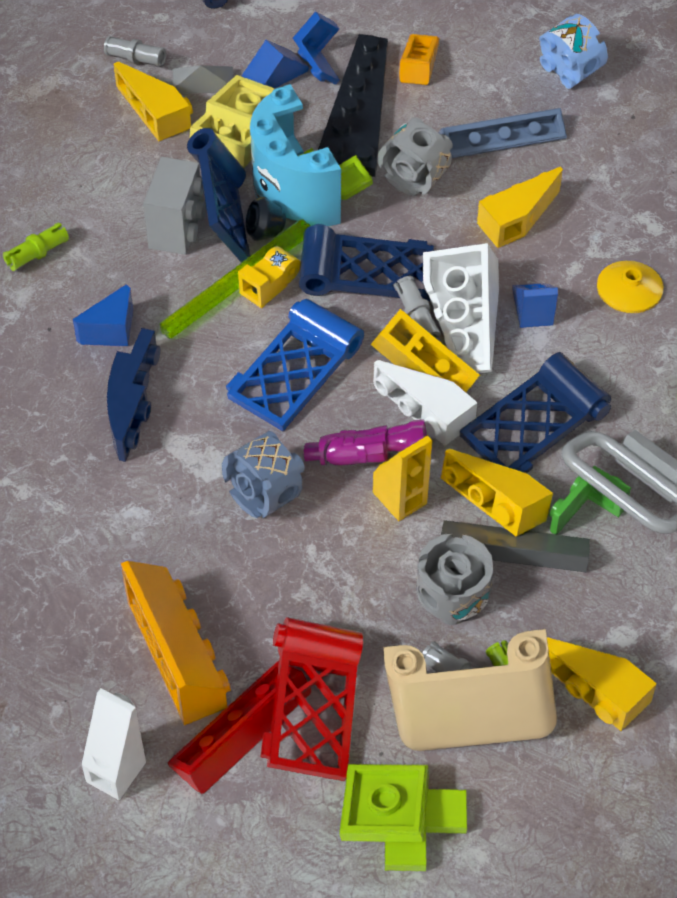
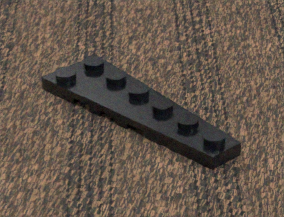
[318,34,388,177]

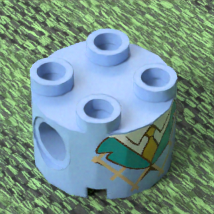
[539,14,608,89]

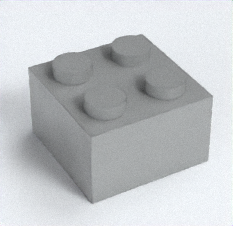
[143,157,206,255]

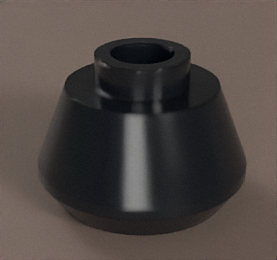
[246,196,286,241]

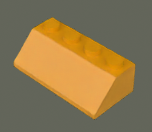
[121,561,231,726]

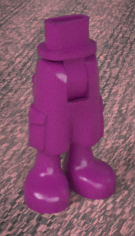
[303,419,427,465]

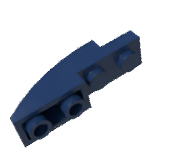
[107,328,161,462]

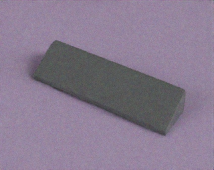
[441,520,590,573]

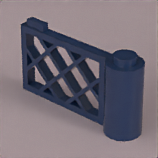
[187,128,251,263]
[299,224,434,302]
[459,352,611,473]

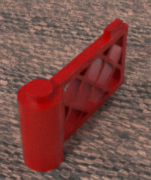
[260,617,363,781]

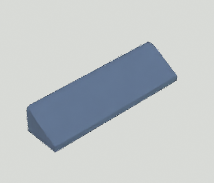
[438,108,567,159]

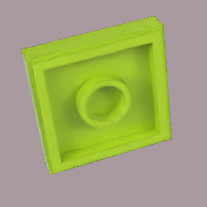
[339,764,429,842]

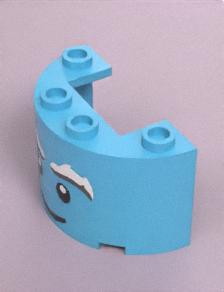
[250,84,341,227]

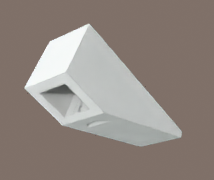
[373,360,477,446]
[82,688,146,800]

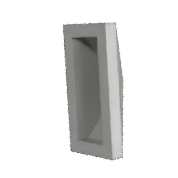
[173,65,233,94]

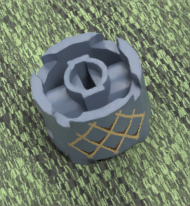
[222,431,305,518]

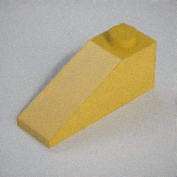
[113,62,193,141]
[371,309,480,392]
[373,435,432,521]

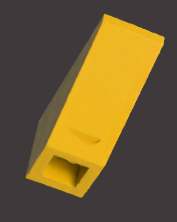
[477,166,563,248]
[440,448,553,537]
[547,637,657,731]

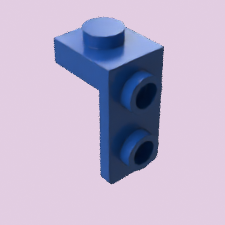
[293,11,340,85]

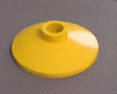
[597,261,664,313]

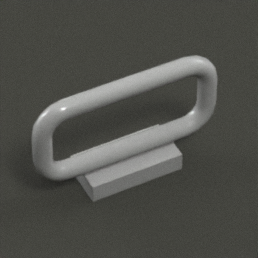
[562,430,677,534]

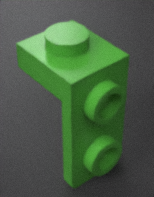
[549,465,631,535]

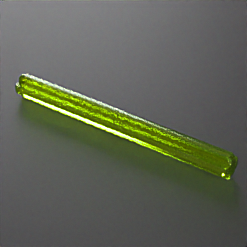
[159,219,310,339]

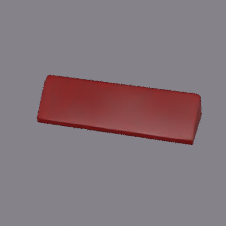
[167,661,312,794]

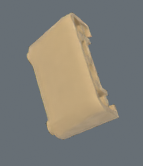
[383,629,557,751]

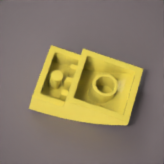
[190,75,274,168]

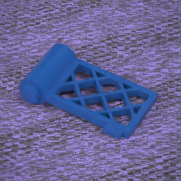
[226,299,364,431]

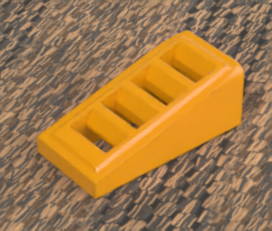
[399,34,440,85]

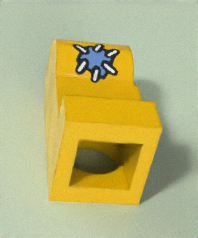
[238,246,301,308]

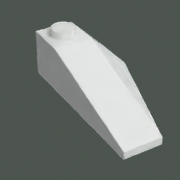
[423,243,499,374]

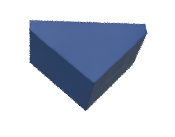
[242,40,309,89]
[512,283,558,328]
[73,284,134,346]

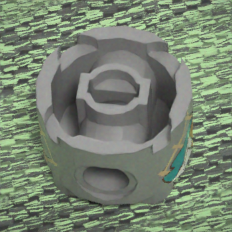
[378,118,453,196]
[416,534,493,625]

